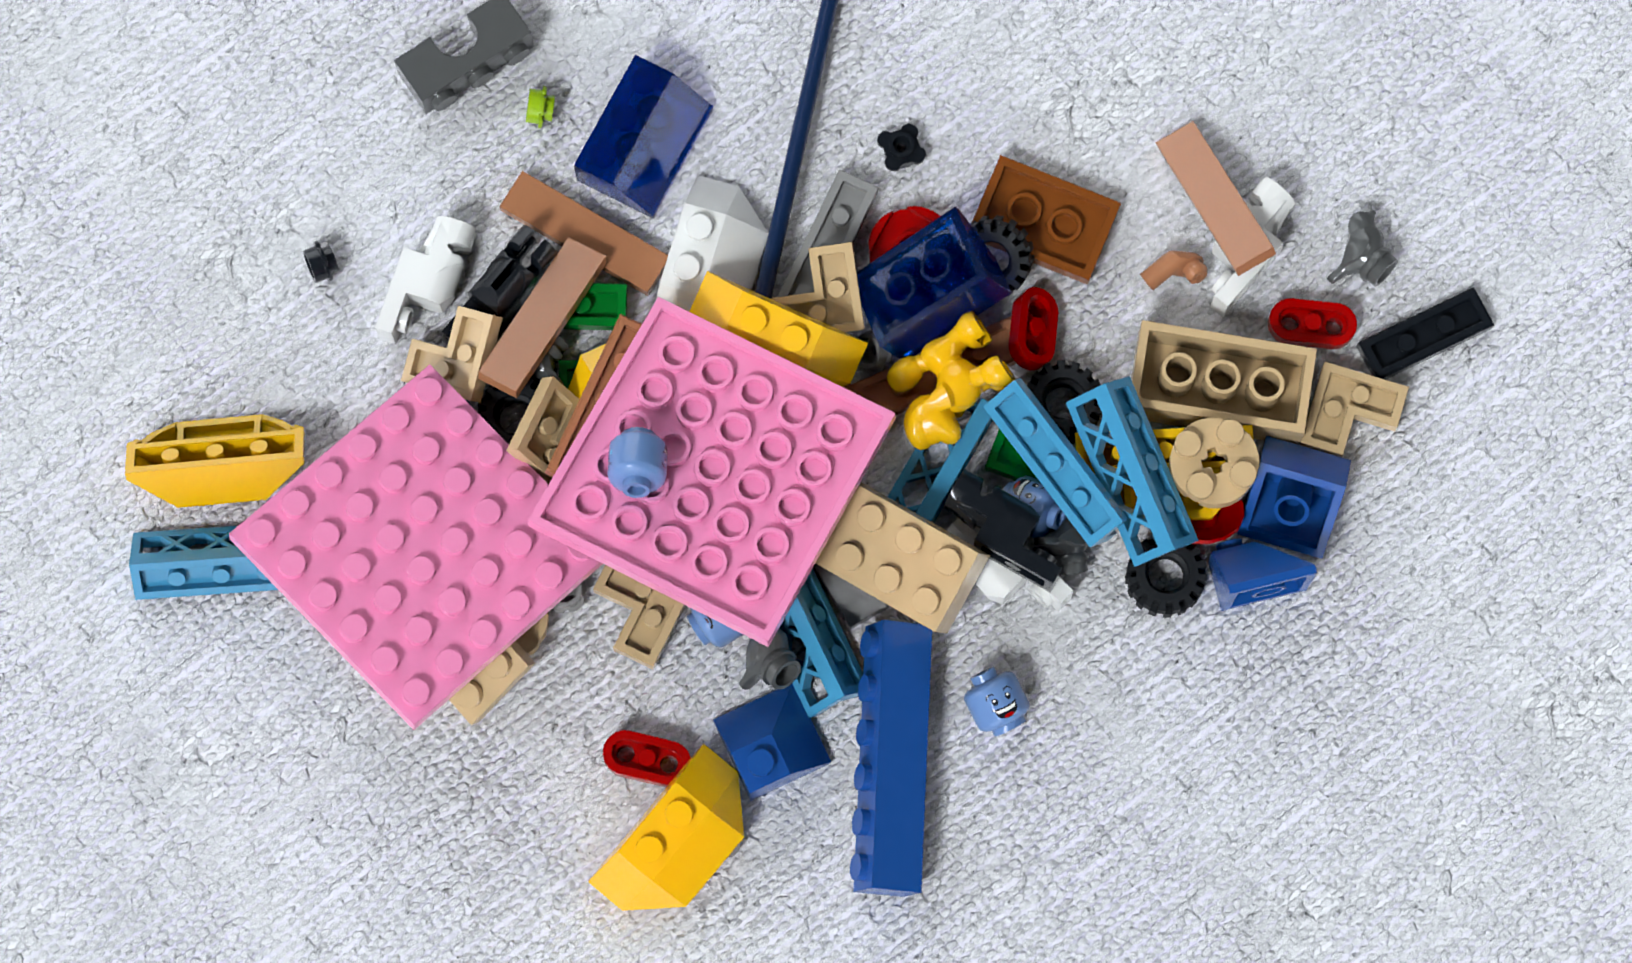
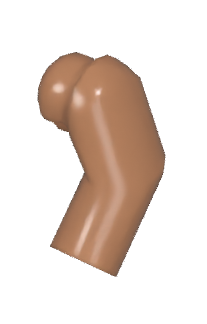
[1140,250,1208,291]

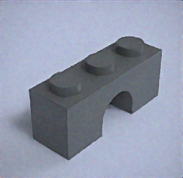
[394,0,534,114]

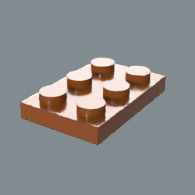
[972,155,1121,285]

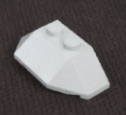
[656,176,768,311]

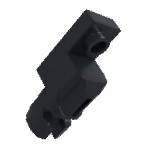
[442,225,557,341]
[944,469,1062,593]

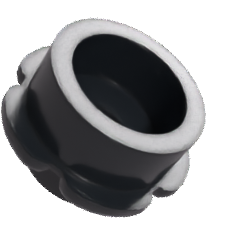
[303,241,339,283]

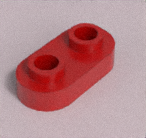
[1008,287,1059,371]
[1268,298,1357,349]
[603,730,690,787]

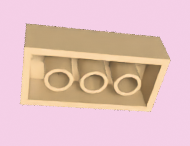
[1131,320,1317,445]
[816,482,990,633]

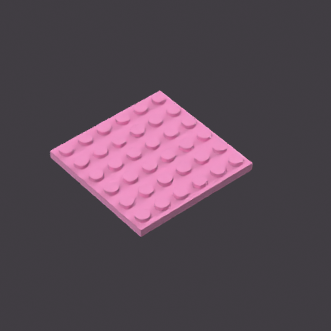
[528,297,896,647]
[229,364,603,730]

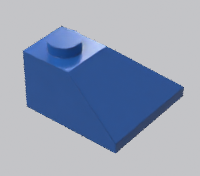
[1208,539,1317,611]
[713,684,831,801]

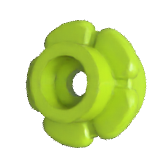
[526,86,555,128]

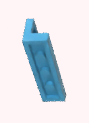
[1066,376,1199,567]
[983,378,1129,548]
[887,398,993,523]
[129,526,278,600]
[779,568,863,718]

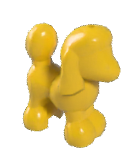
[887,311,1016,450]

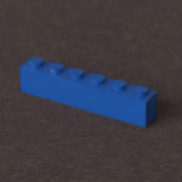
[850,619,932,897]

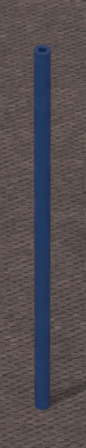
[755,0,839,299]

